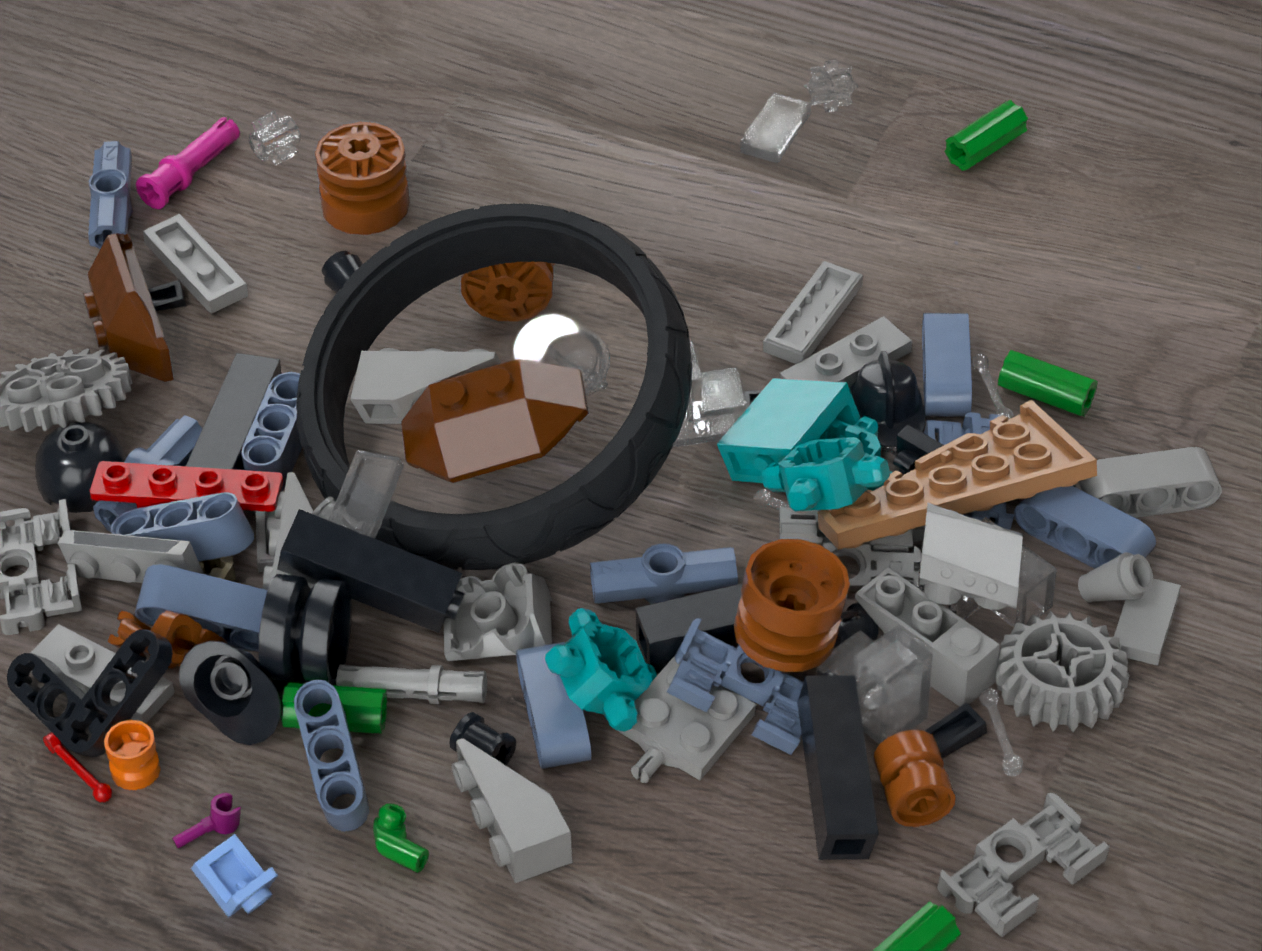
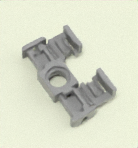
[0,499,82,635]
[779,507,921,592]
[937,793,1109,937]

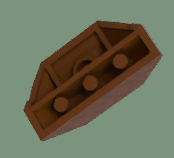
[83,233,174,382]
[401,358,589,483]

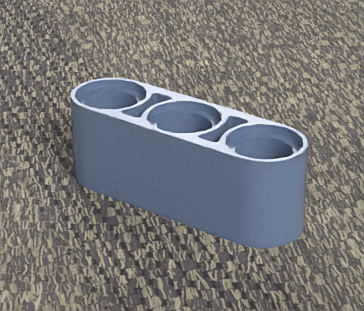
[922,313,972,417]
[241,372,302,491]
[1014,486,1156,569]
[110,492,254,561]
[135,564,268,651]
[516,642,591,769]
[294,680,369,831]

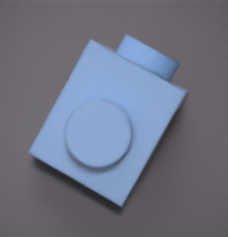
[191,834,278,918]

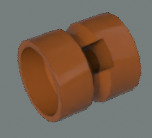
[874,730,956,827]

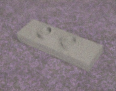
[763,261,863,364]
[780,316,912,387]
[30,624,174,723]

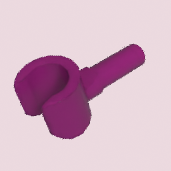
[172,793,241,849]

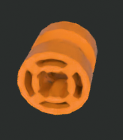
[104,720,161,790]

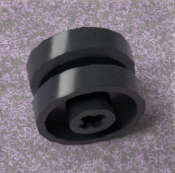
[259,574,352,686]

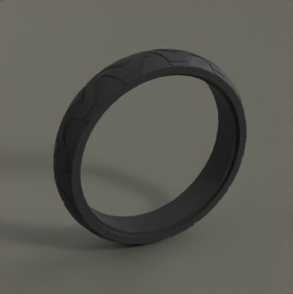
[296,204,692,570]

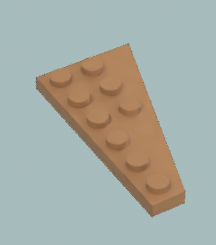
[818,400,1097,550]

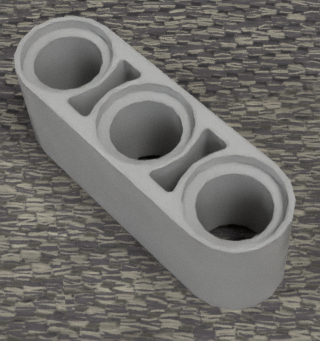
[1079,447,1222,518]

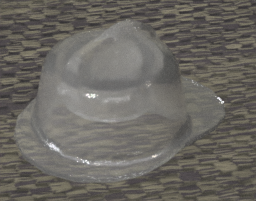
[514,314,610,397]

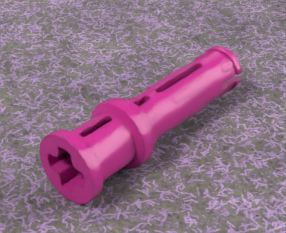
[136,117,240,209]

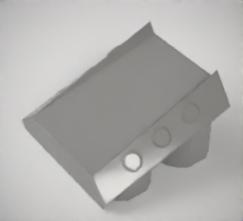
[919,503,1023,610]
[444,562,553,661]

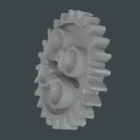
[0,349,133,432]

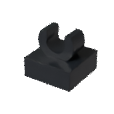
[893,424,944,475]

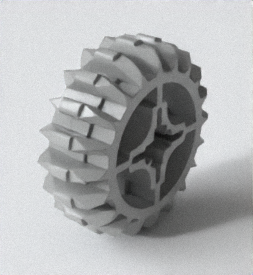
[995,610,1129,732]

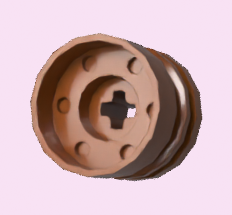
[315,122,410,235]
[461,262,555,322]
[734,539,850,672]

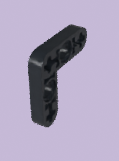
[7,629,173,757]

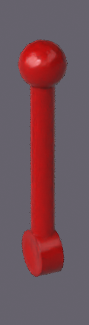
[43,732,112,803]

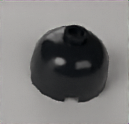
[35,422,127,513]

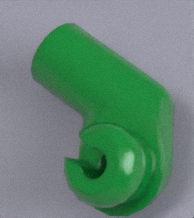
[373,804,429,873]

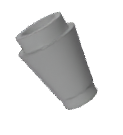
[1078,552,1153,603]

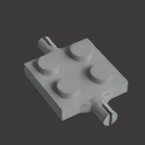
[618,656,756,783]

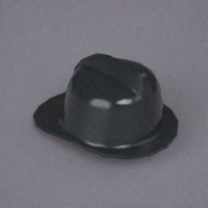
[850,351,925,448]
[179,641,281,745]

